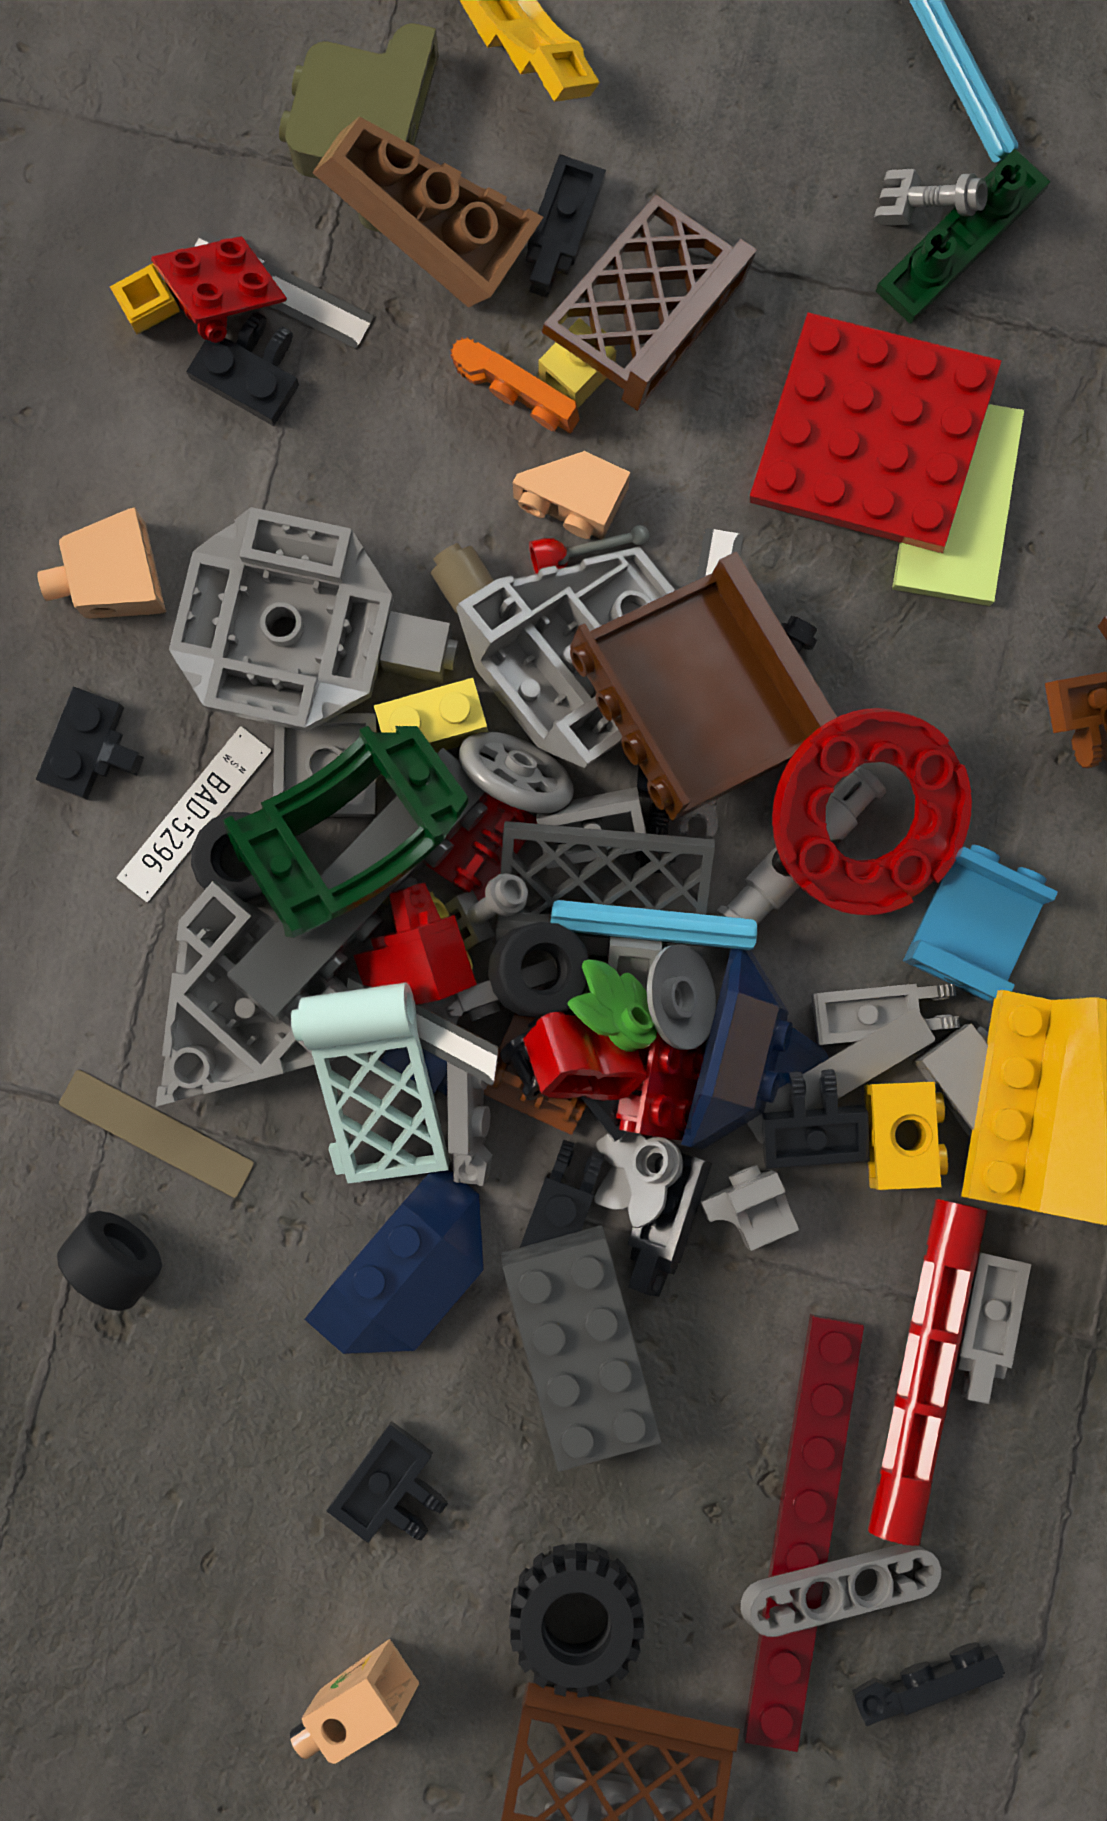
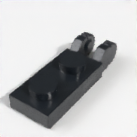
[519,1140,604,1248]

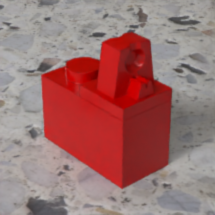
[353,883,477,1005]

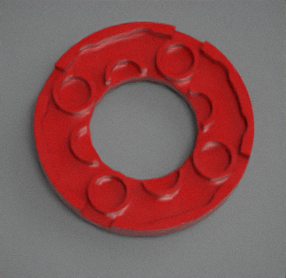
[772,708,972,915]

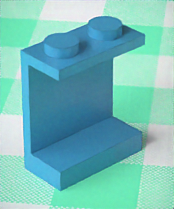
[903,845,1058,1004]

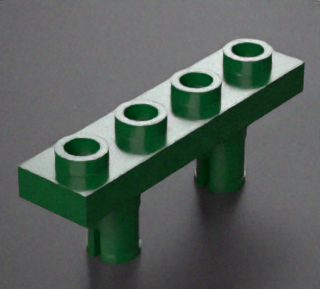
[875,149,1051,325]

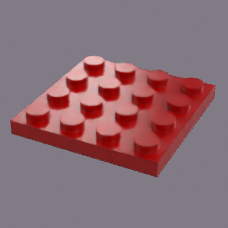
[750,312,1002,554]

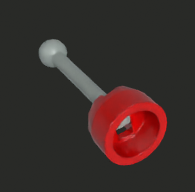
[529,525,650,574]

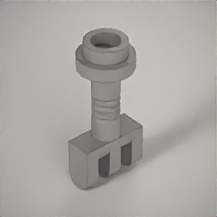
[874,169,988,225]
[445,873,528,951]

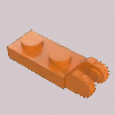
[450,337,580,434]

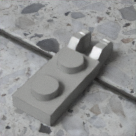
[812,984,960,1045]

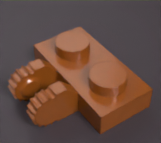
[1045,672,1107,769]

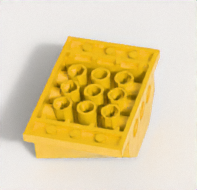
[961,990,1107,1225]

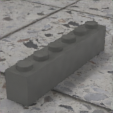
[227,748,489,1024]

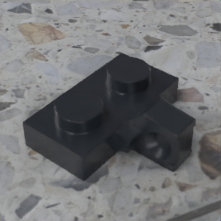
[35,686,144,800]

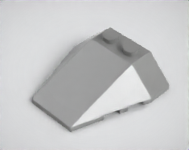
[456,547,675,768]

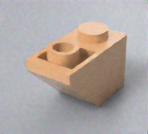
[513,451,630,539]

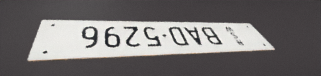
[117,726,271,902]

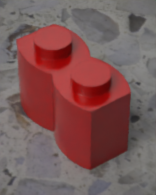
[523,1012,647,1100]

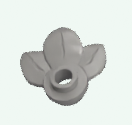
[594,1132,682,1228]

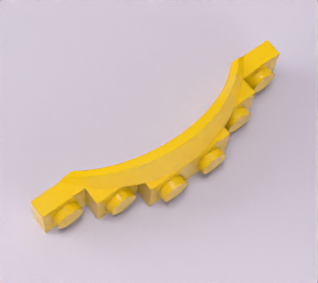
[459,0,600,102]

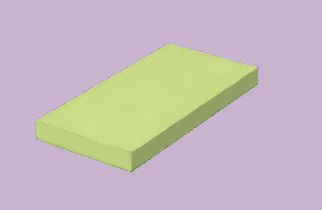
[892,404,1024,606]

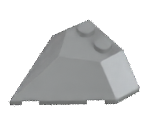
[155,881,349,1107]

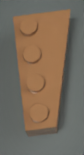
[312,116,543,307]

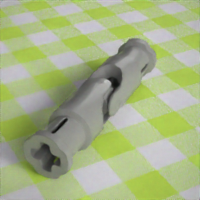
[716,765,887,925]

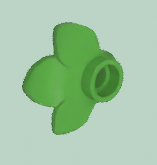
[567,959,657,1052]

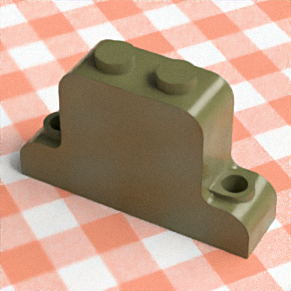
[279,23,439,233]

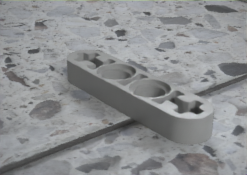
[741,1544,941,1637]

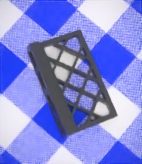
[495,821,715,957]

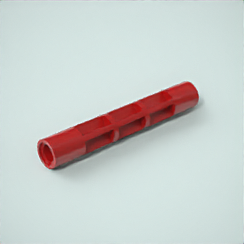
[868,1199,988,1546]

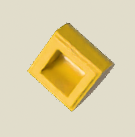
[110,263,180,335]

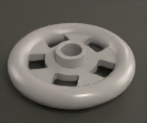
[459,732,574,813]

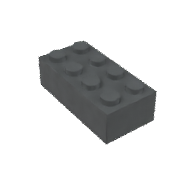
[501,1225,661,1472]

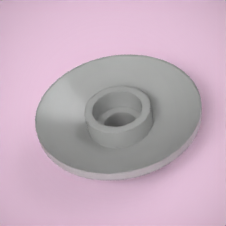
[647,944,716,1050]

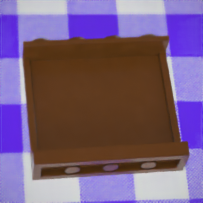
[570,551,837,821]

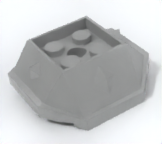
[169,507,394,732]

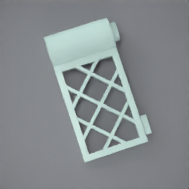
[291,983,450,1183]

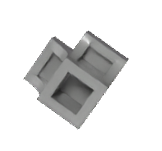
[699,1165,799,1251]

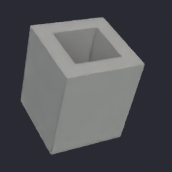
[380,611,459,683]

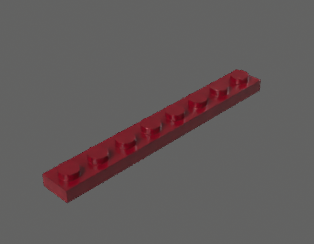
[743,1314,864,1752]

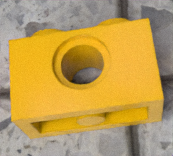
[864,1082,948,1190]

